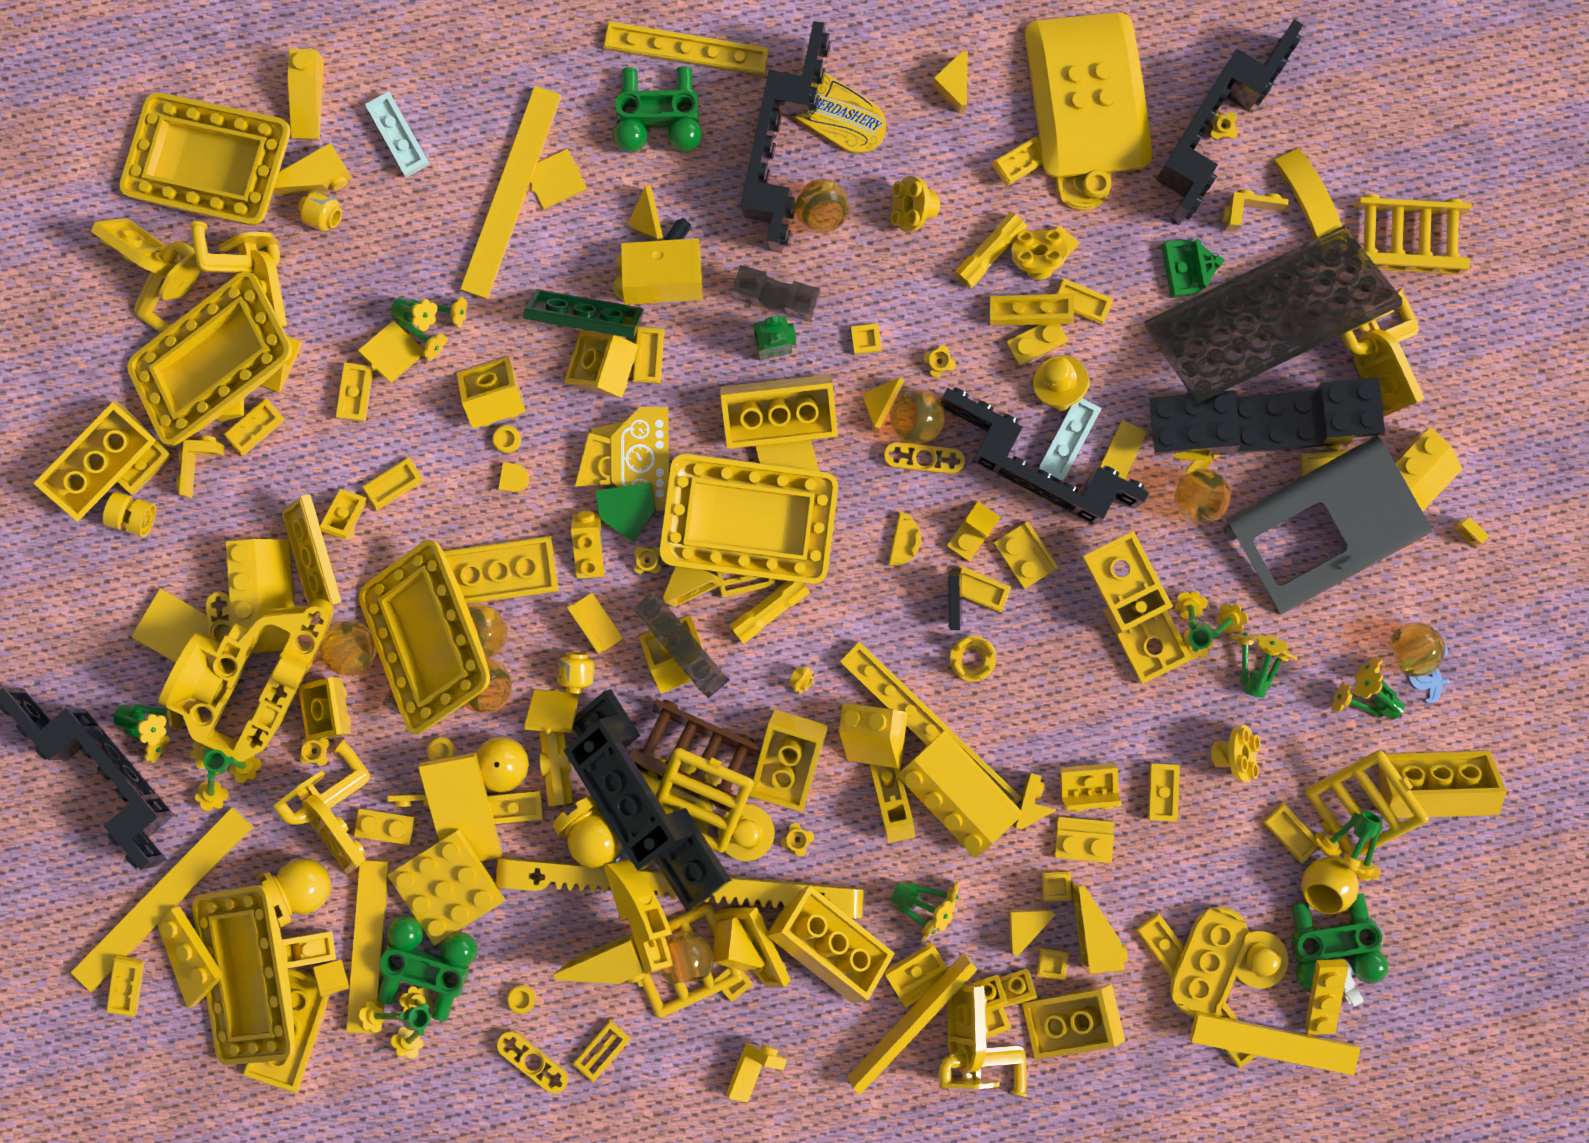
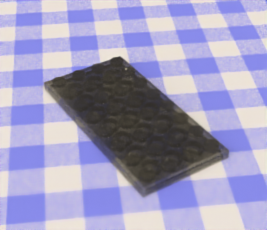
[1144,226,1402,404]

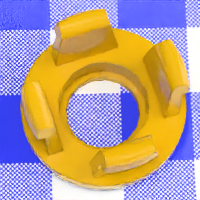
[950,636,996,682]

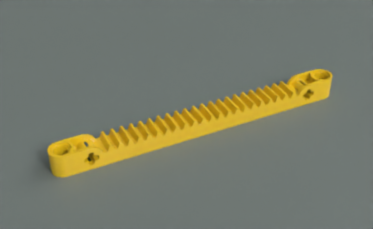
[495,858,864,918]

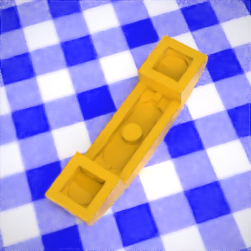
[1274,148,1348,258]

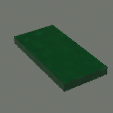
[523,289,644,338]

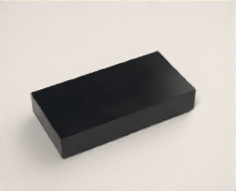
[948,568,962,630]

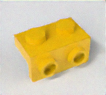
[1060,763,1121,812]

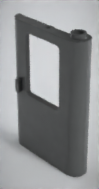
[1224,436,1433,615]

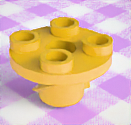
[890,176,940,232]
[1011,230,1067,280]
[1033,356,1090,411]
[1211,725,1260,782]
[718,804,775,861]
[1237,931,1289,989]

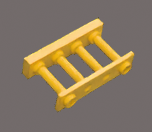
[1351,194,1472,275]

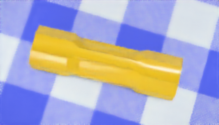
[954,211,1027,289]
[729,581,810,644]

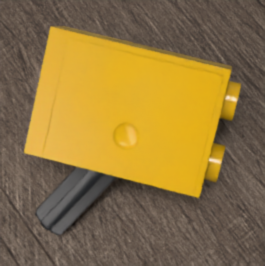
[616,218,703,305]

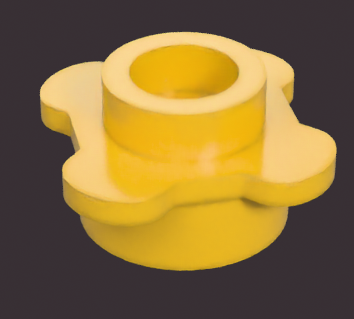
[1210,112,1238,140]
[923,345,956,378]
[634,546,661,574]
[789,666,814,695]
[300,737,330,766]
[781,823,814,856]

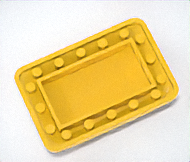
[1024,12,1152,178]
[120,92,291,225]
[127,271,292,446]
[660,454,838,584]
[359,540,490,734]
[192,885,295,1065]

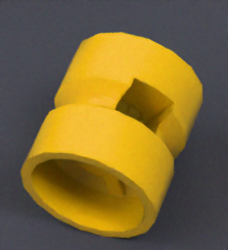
[103,492,156,538]

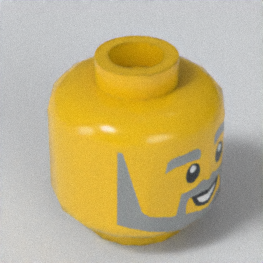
[298,191,342,232]
[557,652,594,694]

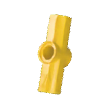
[539,731,573,806]

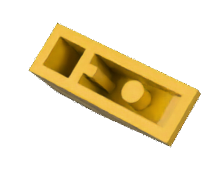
[288,49,324,140]
[272,143,352,195]
[869,764,915,844]

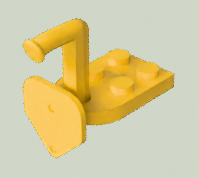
[91,218,202,333]
[190,221,287,327]
[1339,288,1425,417]
[272,739,370,875]
[938,984,1027,1097]

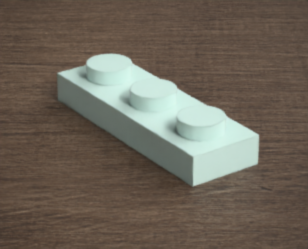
[365,91,430,178]
[1037,398,1102,483]

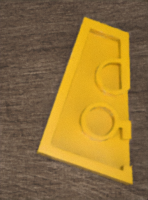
[575,432,671,487]
[157,906,224,1009]
[714,907,791,988]

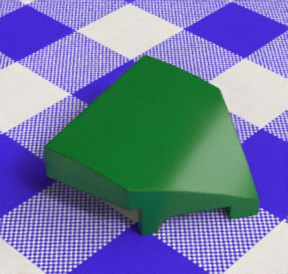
[1161,239,1225,298]
[595,482,656,542]

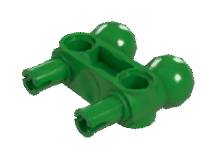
[612,66,703,154]
[1291,893,1389,993]
[377,916,477,1021]

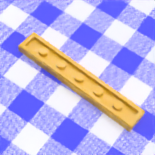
[603,21,769,77]
[346,860,390,1034]
[1135,912,1256,1069]
[847,952,977,1094]
[1189,1012,1361,1075]

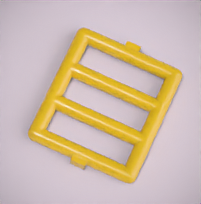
[656,748,754,853]
[1305,750,1429,858]
[637,903,743,1018]

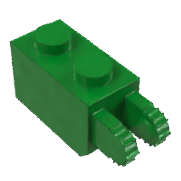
[753,315,796,360]

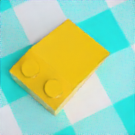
[749,709,829,813]
[1071,882,1128,974]
[553,933,645,984]
[1022,984,1125,1060]

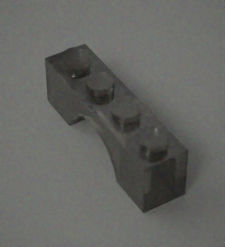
[632,590,730,699]

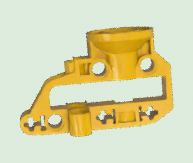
[158,599,334,762]

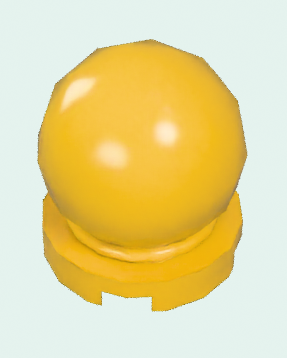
[552,796,622,869]
[257,858,332,928]

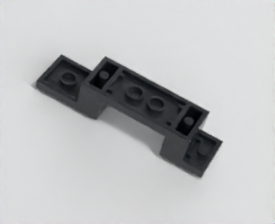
[1156,19,1303,225]
[740,21,831,253]
[1149,377,1385,456]
[938,387,1149,525]
[0,688,174,870]
[563,689,732,912]

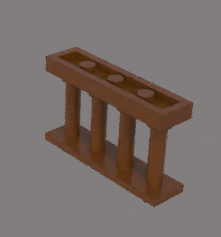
[630,699,760,812]

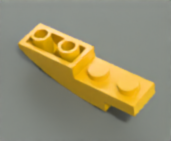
[604,860,674,974]

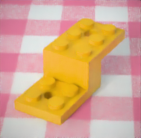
[1082,531,1192,684]

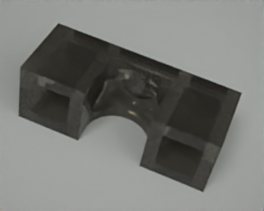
[732,265,820,322]

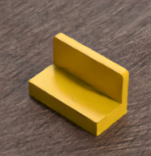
[567,593,624,654]

